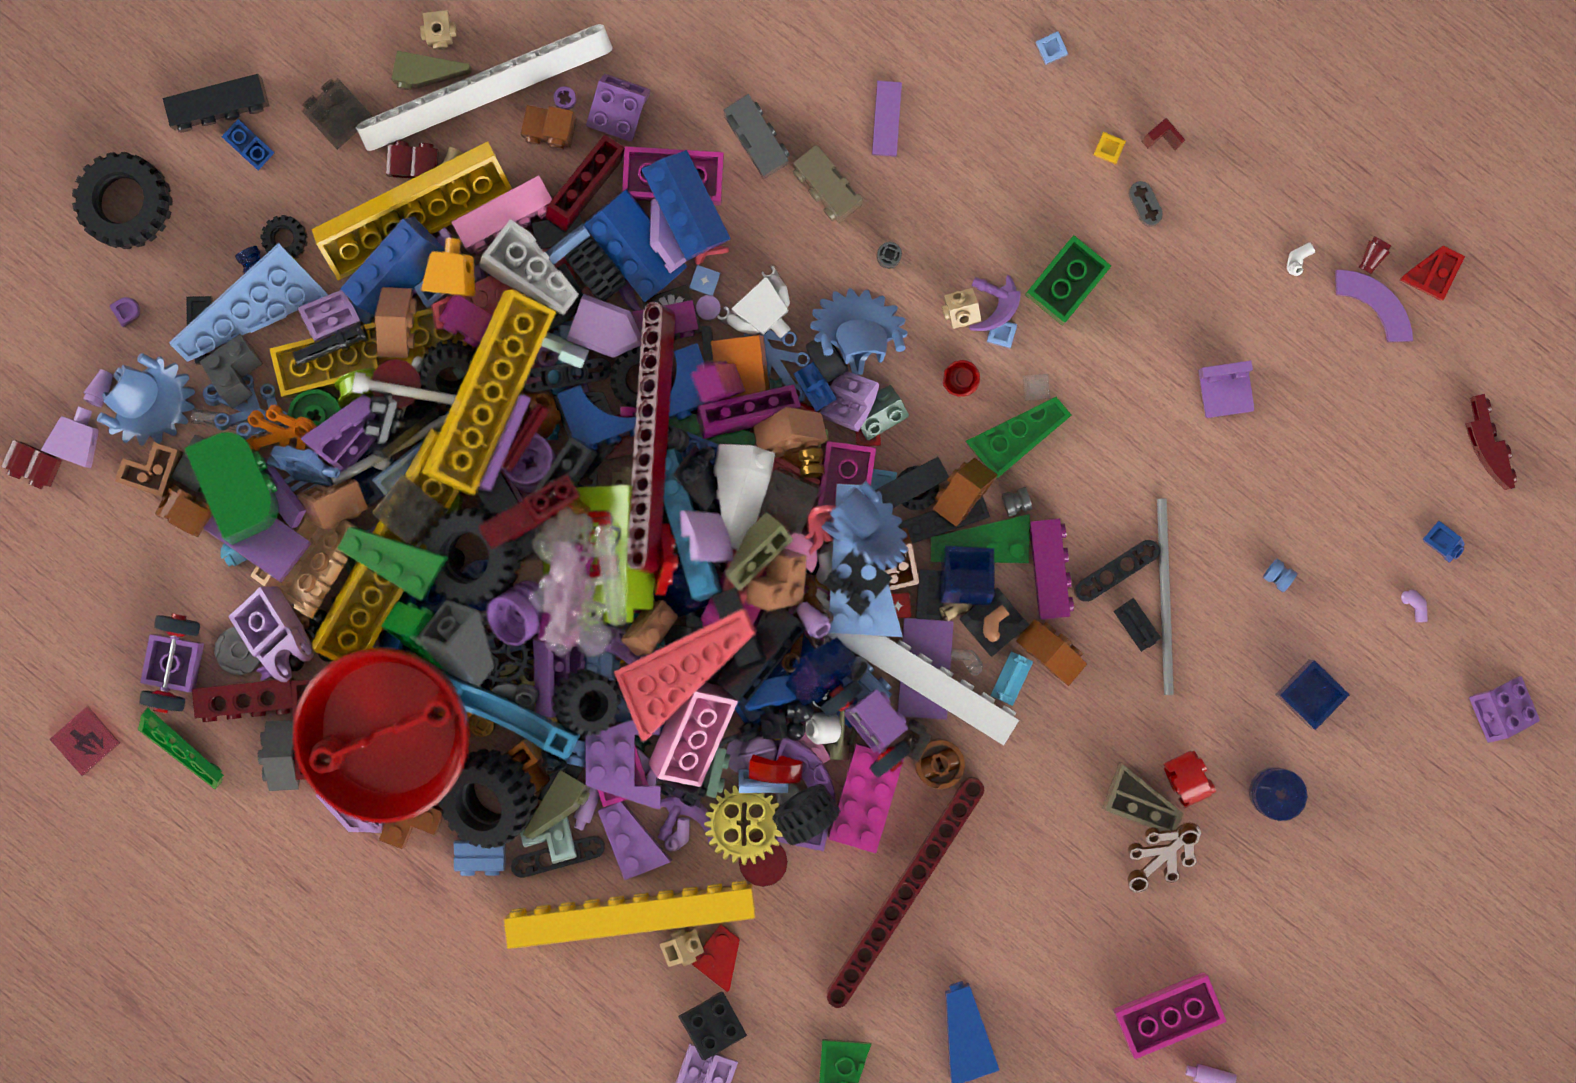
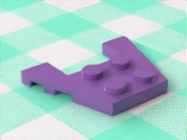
[586,719,661,809]

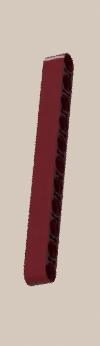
[627,302,675,574]
[827,777,984,1008]

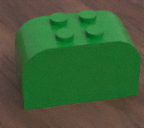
[184,432,279,545]

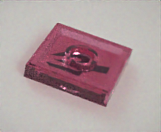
[49,706,120,776]

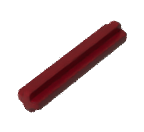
[501,403,548,472]

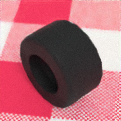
[806,339,848,382]

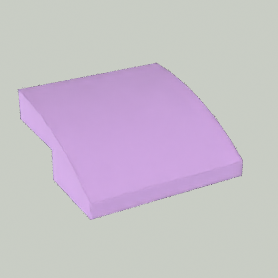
[298,290,360,342]
[819,371,879,432]
[680,511,733,562]
[676,1043,738,1083]

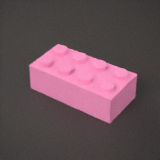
[452,175,552,255]
[648,683,738,787]

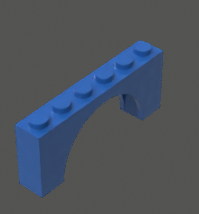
[557,343,718,451]

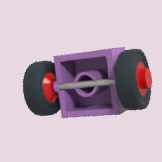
[139,613,204,713]
[821,680,911,778]

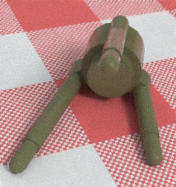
[821,709,857,760]

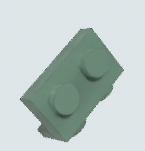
[860,385,909,440]
[702,746,731,798]

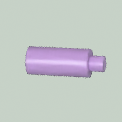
[574,787,600,830]
[1185,1064,1237,1083]

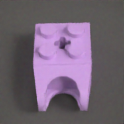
[228,586,314,682]

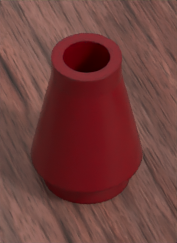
[1359,236,1391,274]

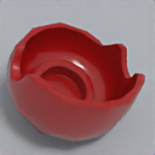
[942,360,980,397]

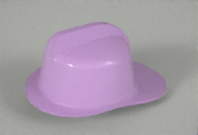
[726,731,781,773]

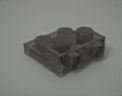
[302,78,373,150]

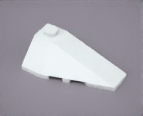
[479,219,578,315]
[714,444,775,550]

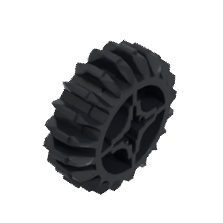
[482,628,534,688]

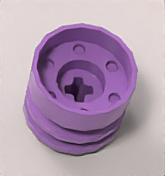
[502,434,557,493]
[487,580,546,646]

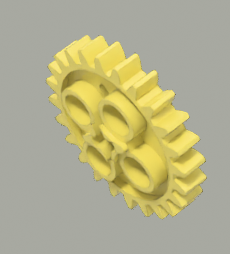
[704,785,783,865]

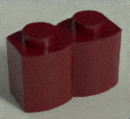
[386,141,439,179]
[1,440,62,489]

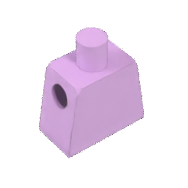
[41,406,99,468]

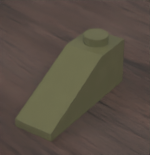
[391,51,472,90]
[725,512,793,591]
[522,771,590,840]

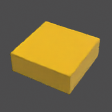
[1093,132,1126,165]

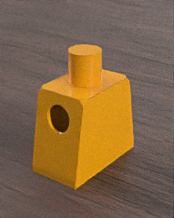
[421,238,475,296]

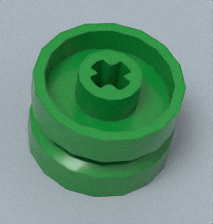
[287,389,343,427]

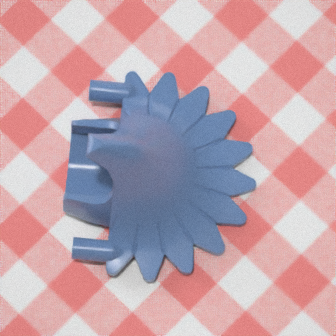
[810,288,908,375]
[97,353,195,446]
[822,481,908,569]

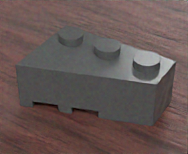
[723,94,790,179]

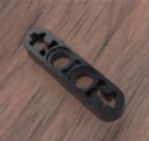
[522,358,611,392]
[1074,540,1159,602]
[511,835,605,878]

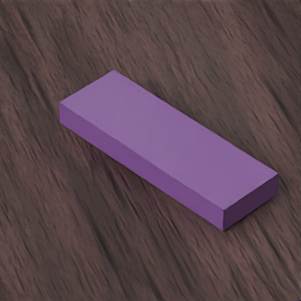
[872,81,902,157]
[264,458,306,528]

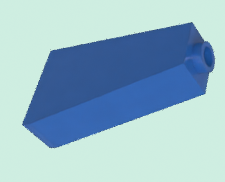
[945,981,1000,1083]

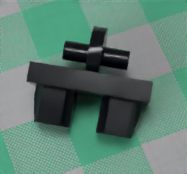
[363,393,407,444]

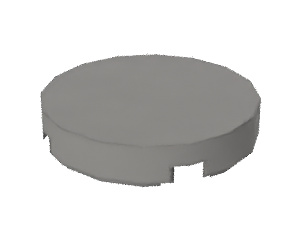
[214,627,261,675]

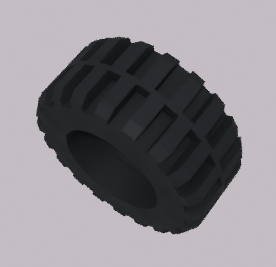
[72,152,173,249]
[423,508,522,605]
[439,749,537,849]

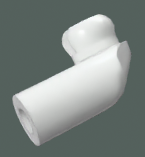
[1287,242,1315,276]
[816,551,832,584]

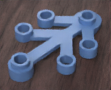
[744,329,811,403]
[203,374,289,440]

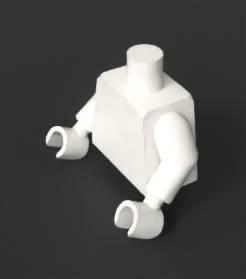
[717,266,791,339]

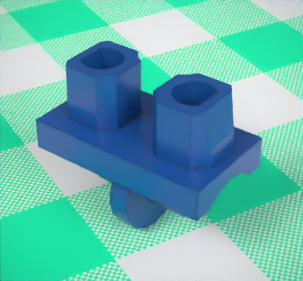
[793,362,837,412]

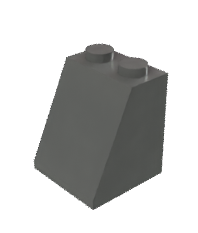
[416,600,494,686]

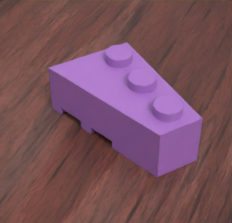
[300,394,379,472]
[533,640,586,718]
[598,801,672,880]

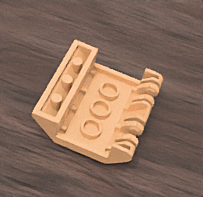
[251,499,360,618]

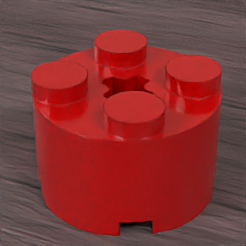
[1163,751,1216,808]

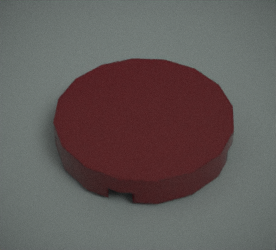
[371,359,421,409]
[739,837,788,887]

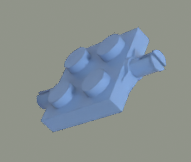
[267,446,340,486]

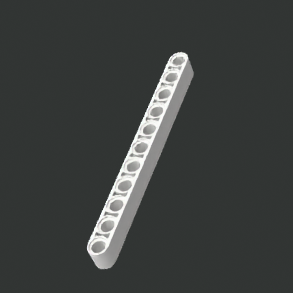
[356,24,613,151]

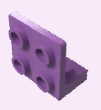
[586,74,651,141]
[1198,361,1254,418]
[1469,676,1540,743]

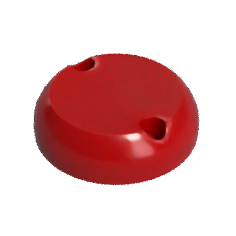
[293,648,470,823]

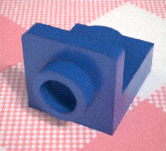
[1423,521,1465,563]

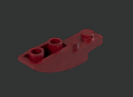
[1465,394,1517,490]
[479,475,580,550]

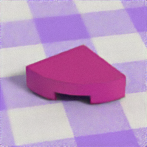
[621,407,637,418]

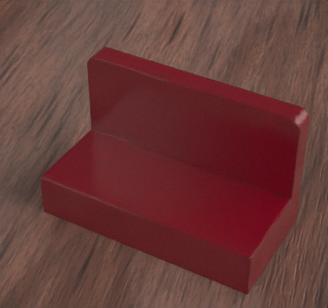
[1142,118,1185,151]

